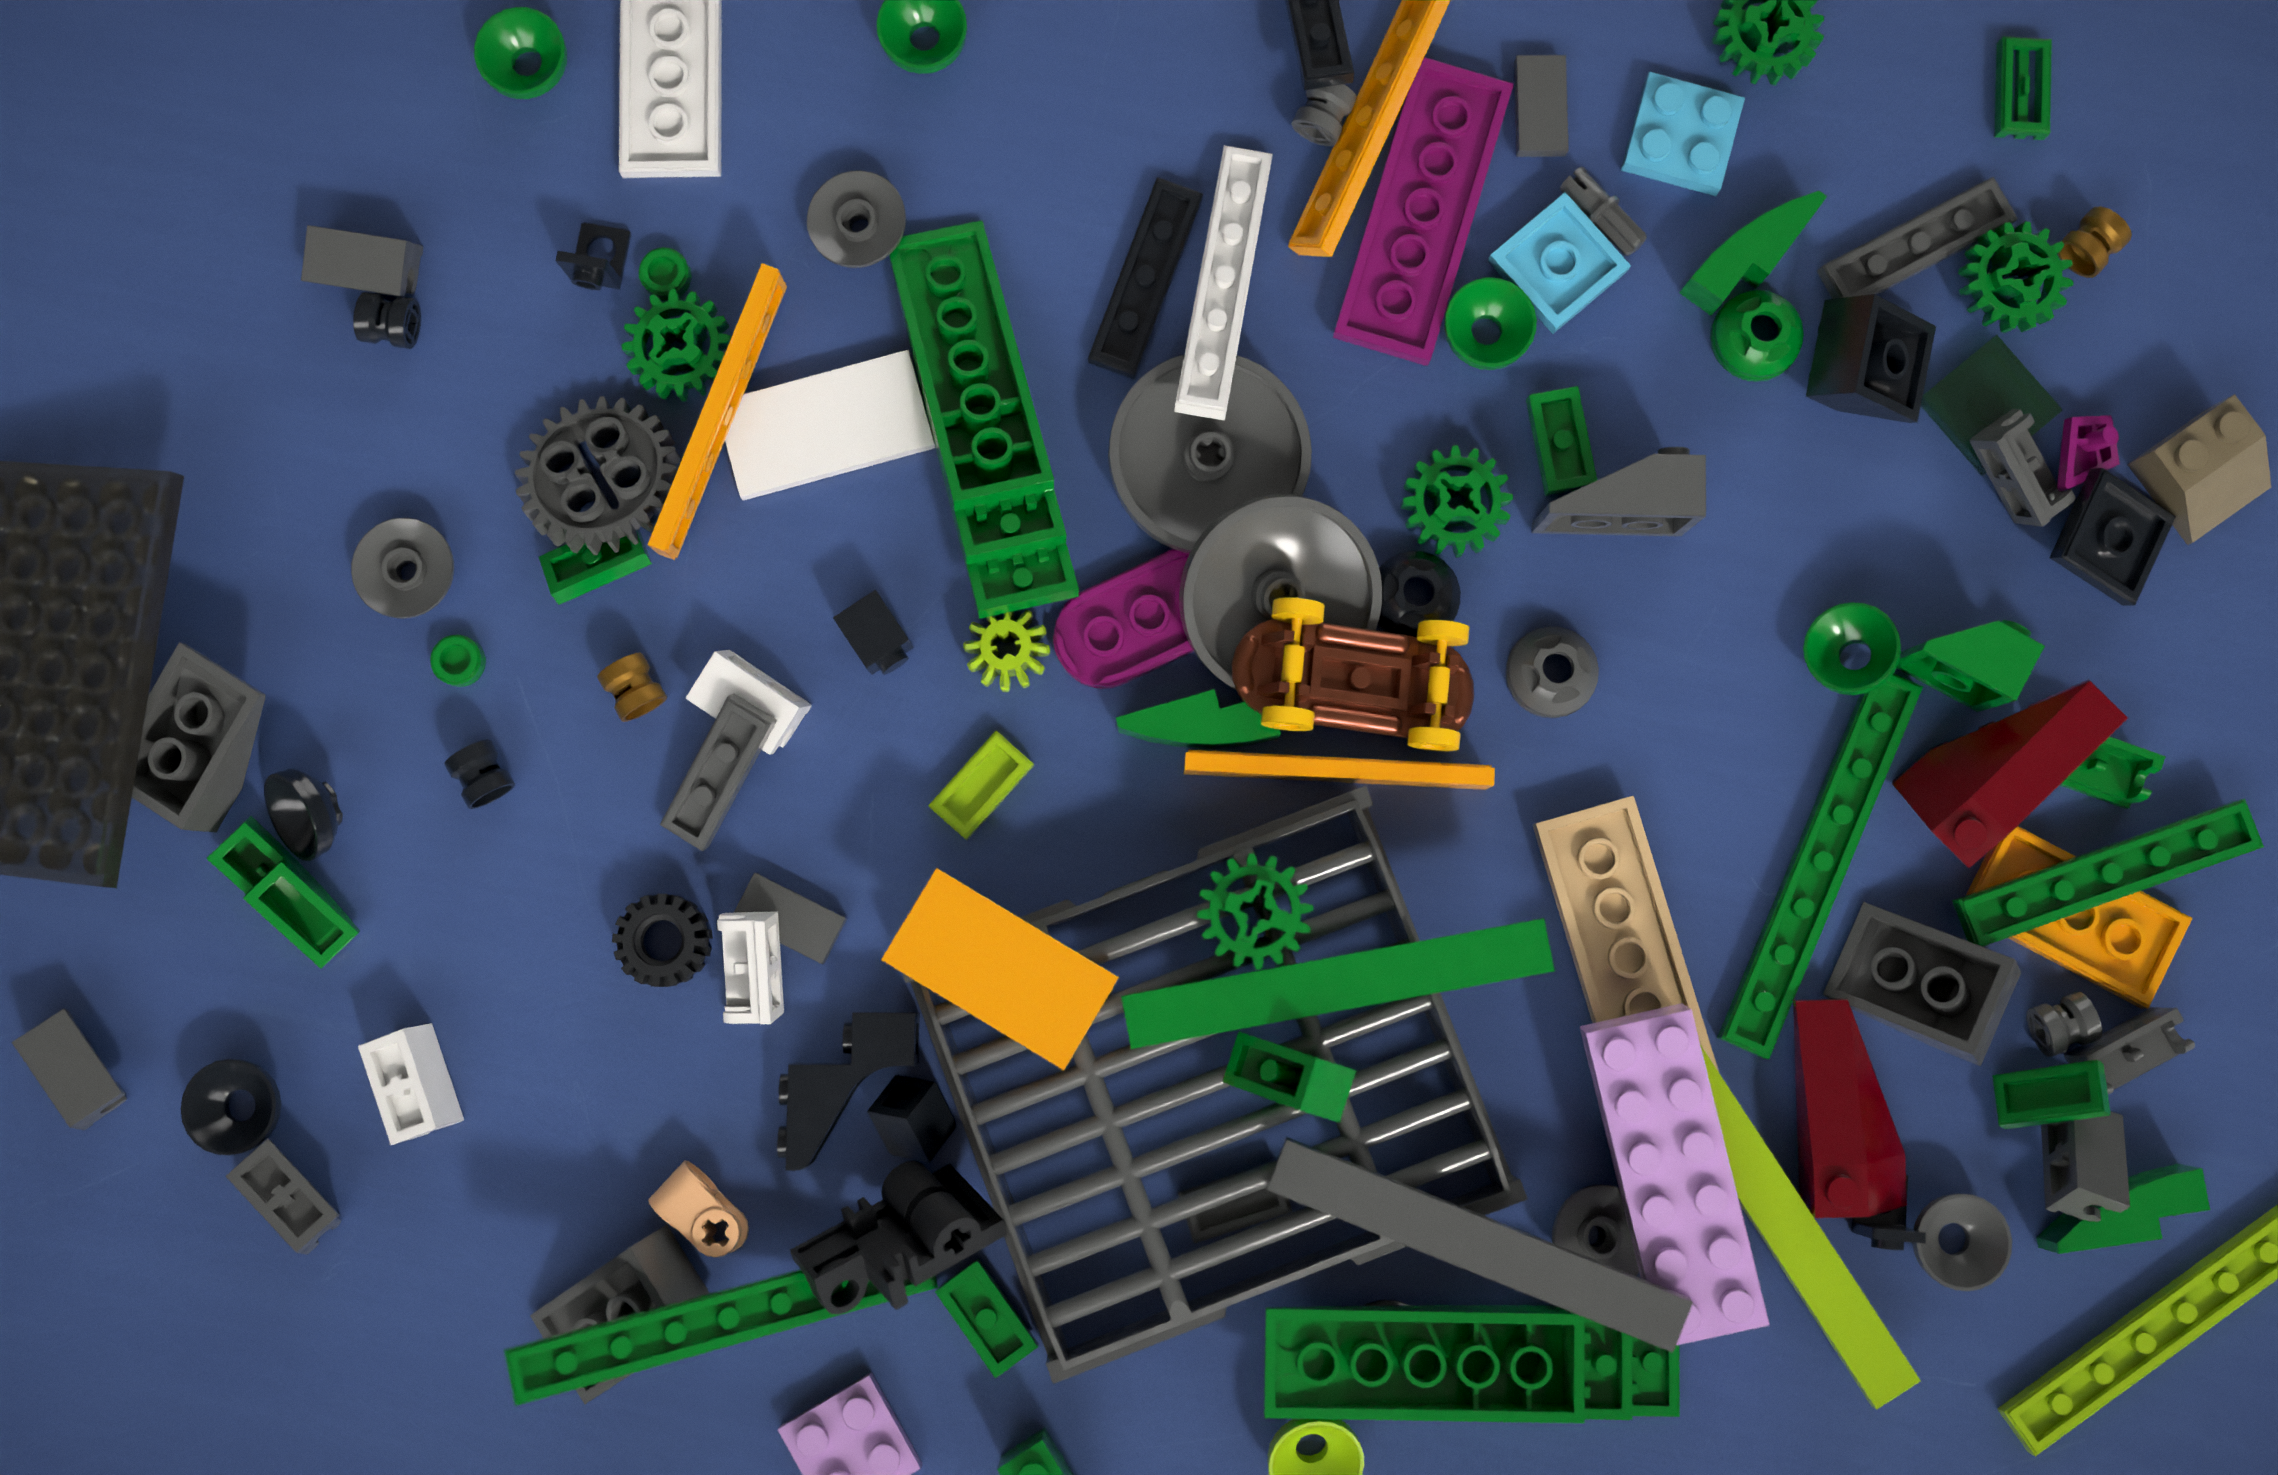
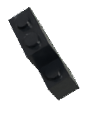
[777,1012,920,1171]

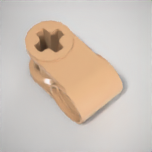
[648,1160,749,1257]

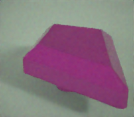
[2057,415,2120,492]

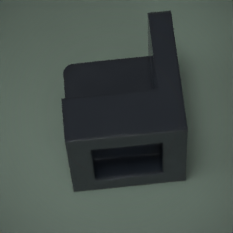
[867,1075,956,1163]

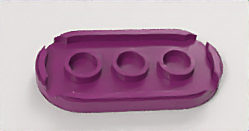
[1053,549,1194,689]

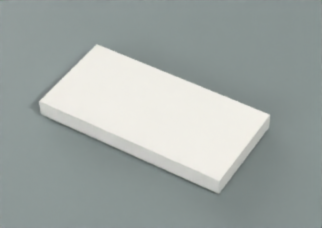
[619,0,722,178]
[725,350,935,501]

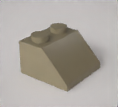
[2127,394,2271,545]

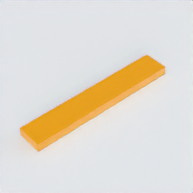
[1288,0,1450,257]
[647,263,787,560]
[1184,750,1495,790]

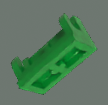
[2060,736,2166,809]

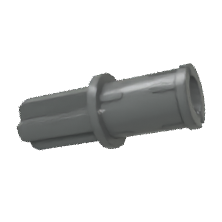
[1559,166,1647,256]

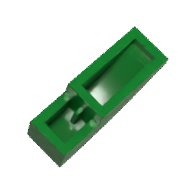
[1679,190,1827,316]
[1116,689,1281,749]
[206,816,360,969]
[2036,1164,2210,1254]

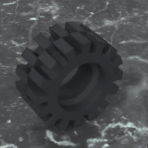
[612,893,713,987]

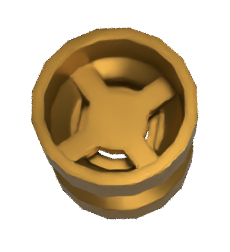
[2058,206,2132,278]
[597,652,667,722]

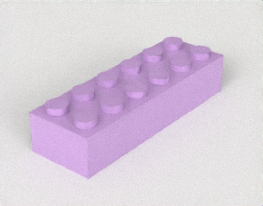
[1579,1003,1769,1345]

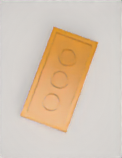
[1966,826,2192,1009]
[881,868,1119,1070]

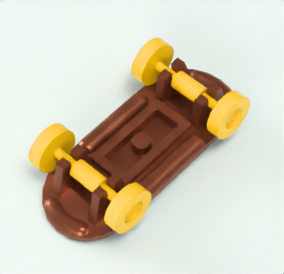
[1232,598,1474,751]

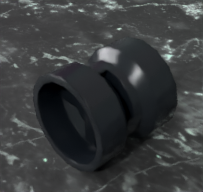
[353,292,421,349]
[444,739,515,809]

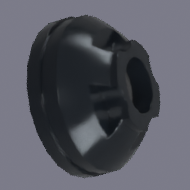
[1378,551,1461,637]
[264,769,343,861]
[180,1059,281,1156]

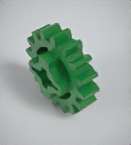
[1712,0,1824,85]
[1958,221,2074,333]
[621,289,731,401]
[1401,445,1513,558]
[1196,853,1313,970]

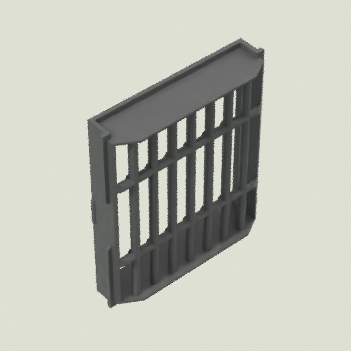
[902,786,1528,1384]

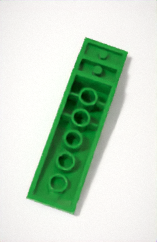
[889,220,1079,619]
[1264,1305,1680,1423]

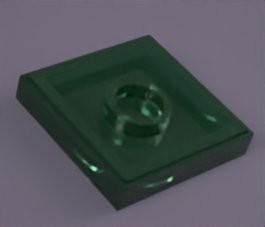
[1921,335,2063,476]

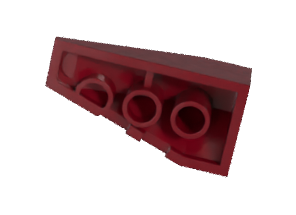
[1793,998,1907,1218]

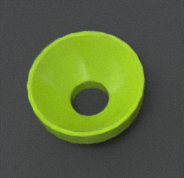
[1267,1419,1364,1475]

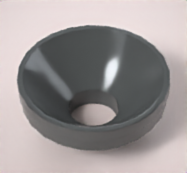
[1505,626,1599,718]
[1912,1193,2012,1291]

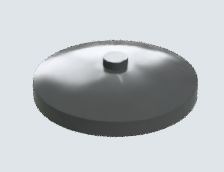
[1108,354,1312,553]
[1179,494,1382,690]

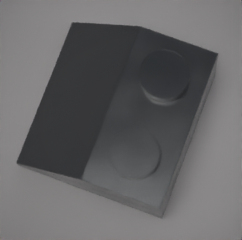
[1806,294,1936,423]

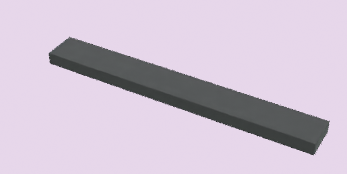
[1267,1137,1693,1353]

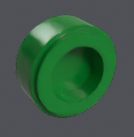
[639,247,692,301]
[430,635,486,687]

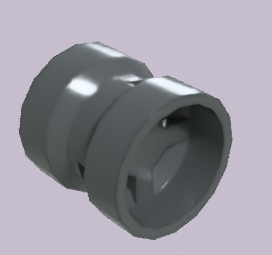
[1292,84,1356,146]
[2026,992,2102,1057]

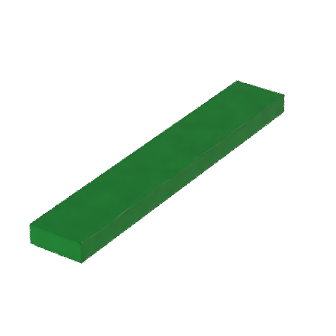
[1952,799,2264,947]

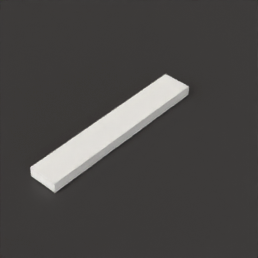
[1174,145,1273,421]

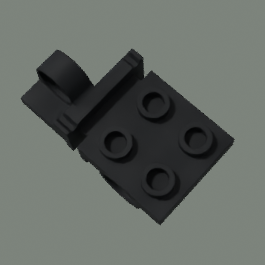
[790,1161,1007,1314]

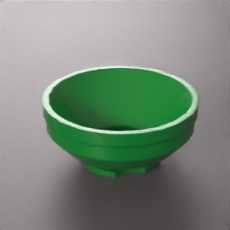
[876,0,967,74]
[474,7,567,99]
[1444,277,1537,370]
[1710,290,1804,382]
[1803,602,1901,695]

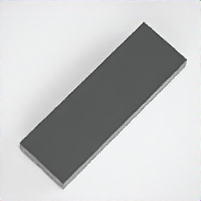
[660,694,777,851]

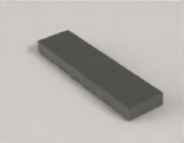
[1817,177,2018,299]

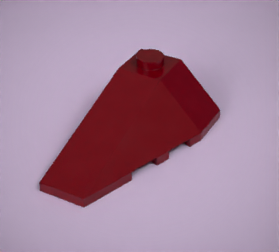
[1892,679,2128,868]

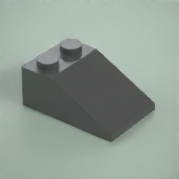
[1532,447,1706,536]
[101,642,266,832]
[1823,902,2021,1066]
[530,1225,710,1404]

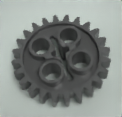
[515,396,681,555]

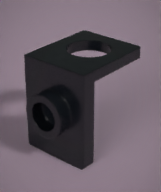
[555,222,631,290]
[1852,1175,1926,1250]

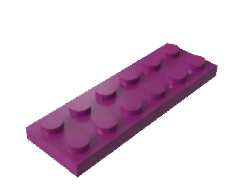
[1333,57,1514,366]

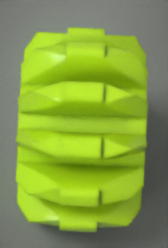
[963,610,1050,692]

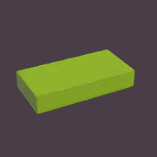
[928,731,1034,840]

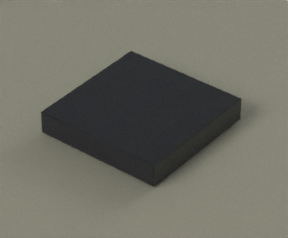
[2049,468,2176,606]

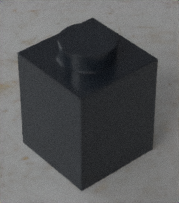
[833,590,914,675]

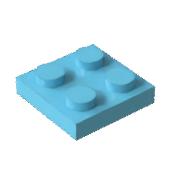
[1621,72,1745,196]
[1487,192,1631,334]

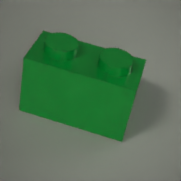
[1897,620,2045,712]

